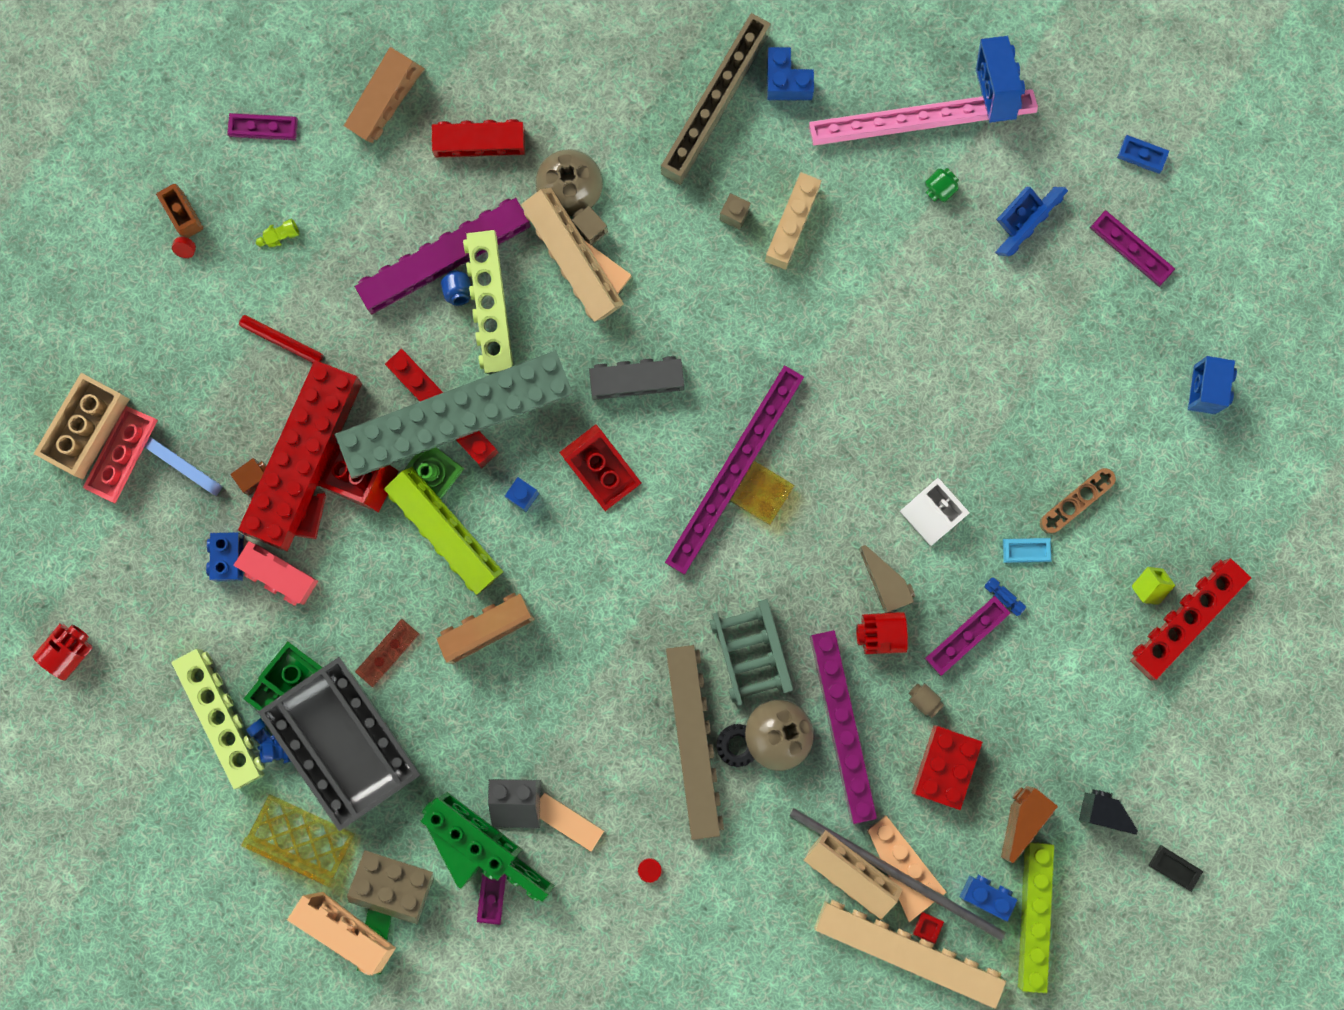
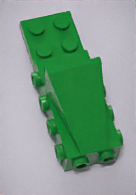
[420,792,555,903]

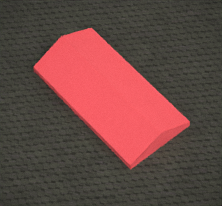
[83,406,158,503]

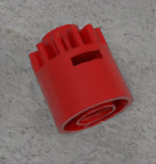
[856,612,908,655]
[32,623,93,681]

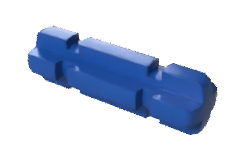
[984,577,1026,616]

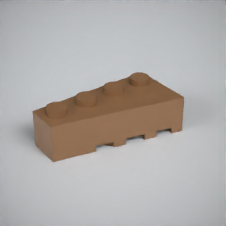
[344,47,425,143]

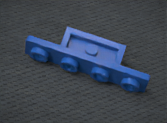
[995,187,1068,257]

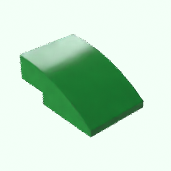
[244,641,323,711]

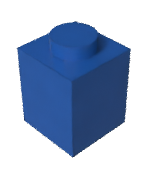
[505,477,539,512]

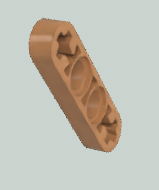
[1040,468,1116,534]

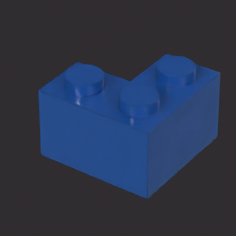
[767,47,814,100]

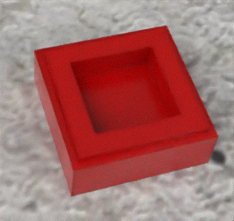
[912,912,944,944]

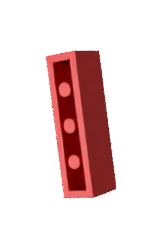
[432,119,525,158]

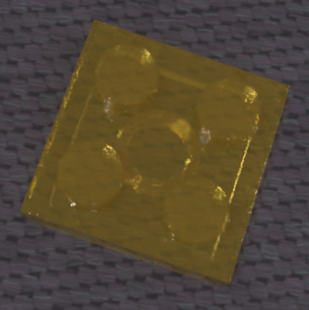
[730,461,794,526]

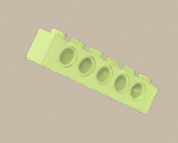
[463,230,514,373]
[171,649,265,789]

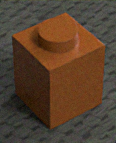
[230,458,267,496]

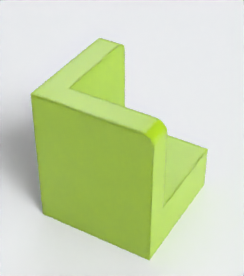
[1132,567,1176,605]

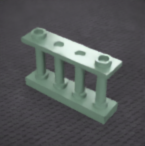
[709,599,793,706]

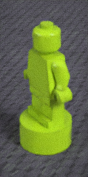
[255,218,300,247]

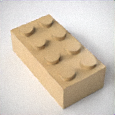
[34,373,130,479]

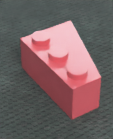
[233,541,318,606]

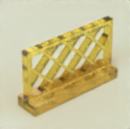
[241,794,355,888]

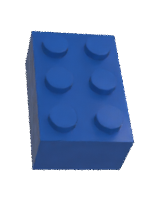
[976,36,1025,123]

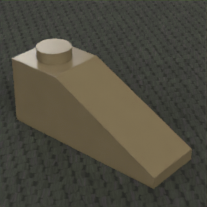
[859,545,915,613]

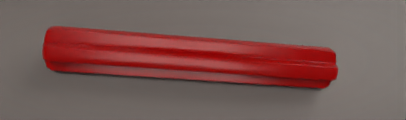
[239,315,323,363]

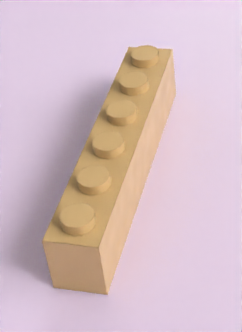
[521,188,624,322]

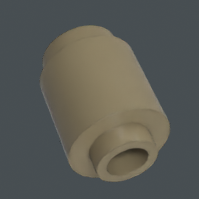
[908,683,944,718]

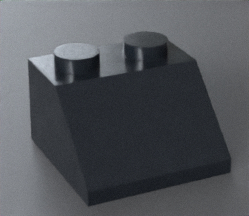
[1079,789,1138,835]

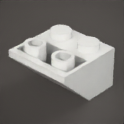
[900,478,969,547]

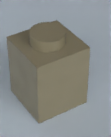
[720,193,751,230]
[572,206,608,245]

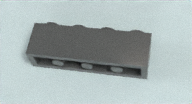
[589,356,684,400]

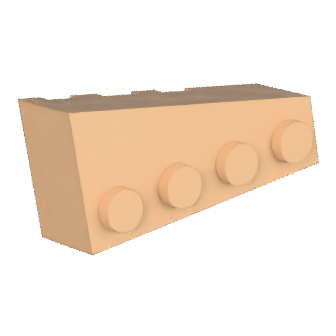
[287,892,396,975]

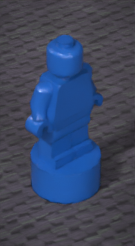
[246,718,281,761]
[260,743,291,764]

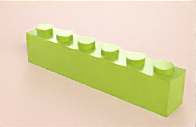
[384,467,504,595]
[1018,842,1054,993]

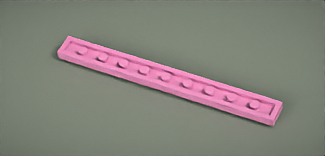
[809,89,1038,146]

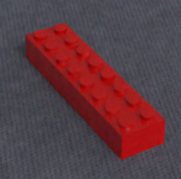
[238,360,362,552]

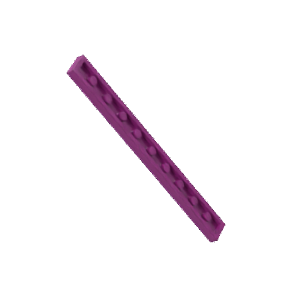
[665,365,804,575]

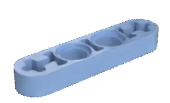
[145,437,223,496]

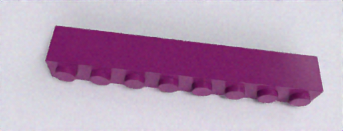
[354,198,531,315]
[809,630,877,824]

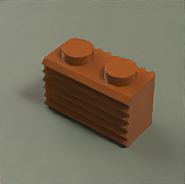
[156,184,204,238]

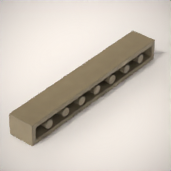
[661,13,771,185]
[666,645,724,840]

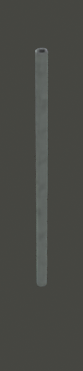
[789,808,1006,941]

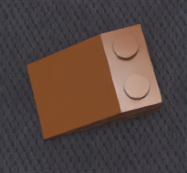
[1001,786,1058,863]

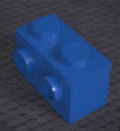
[206,532,244,581]
[959,874,1017,922]

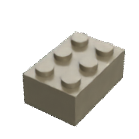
[347,850,434,924]

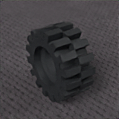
[716,724,755,767]

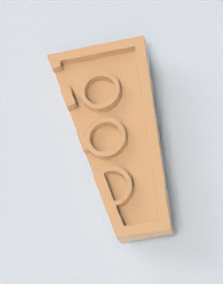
[867,815,946,922]

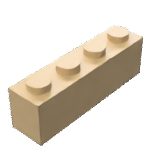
[765,172,822,270]
[804,830,903,919]

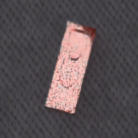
[355,619,420,687]

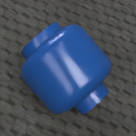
[441,270,472,306]

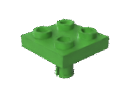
[404,447,464,499]

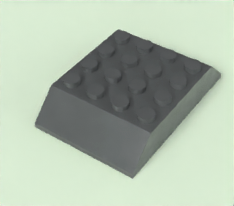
[258,657,420,832]

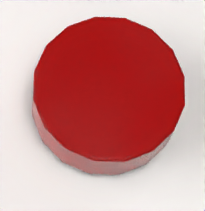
[171,237,196,258]
[638,858,662,883]

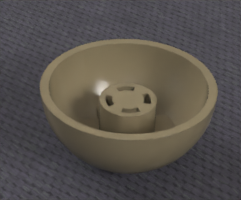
[535,149,603,216]
[745,700,814,771]

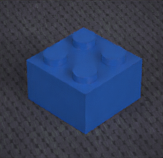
[1188,356,1237,414]

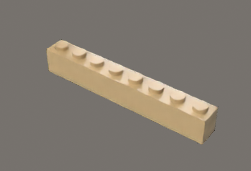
[814,900,1007,1009]

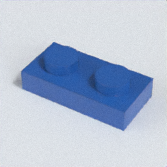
[1117,135,1169,174]

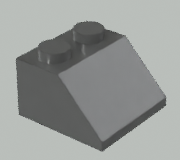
[488,779,541,828]

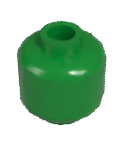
[925,168,959,202]

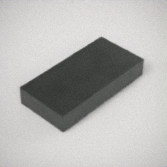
[1148,845,1203,892]

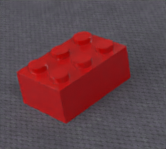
[911,726,983,810]

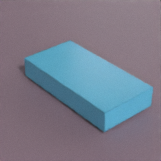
[1003,538,1052,563]

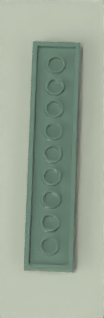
[335,350,573,479]

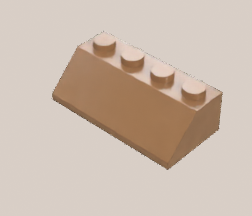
[436,593,535,664]

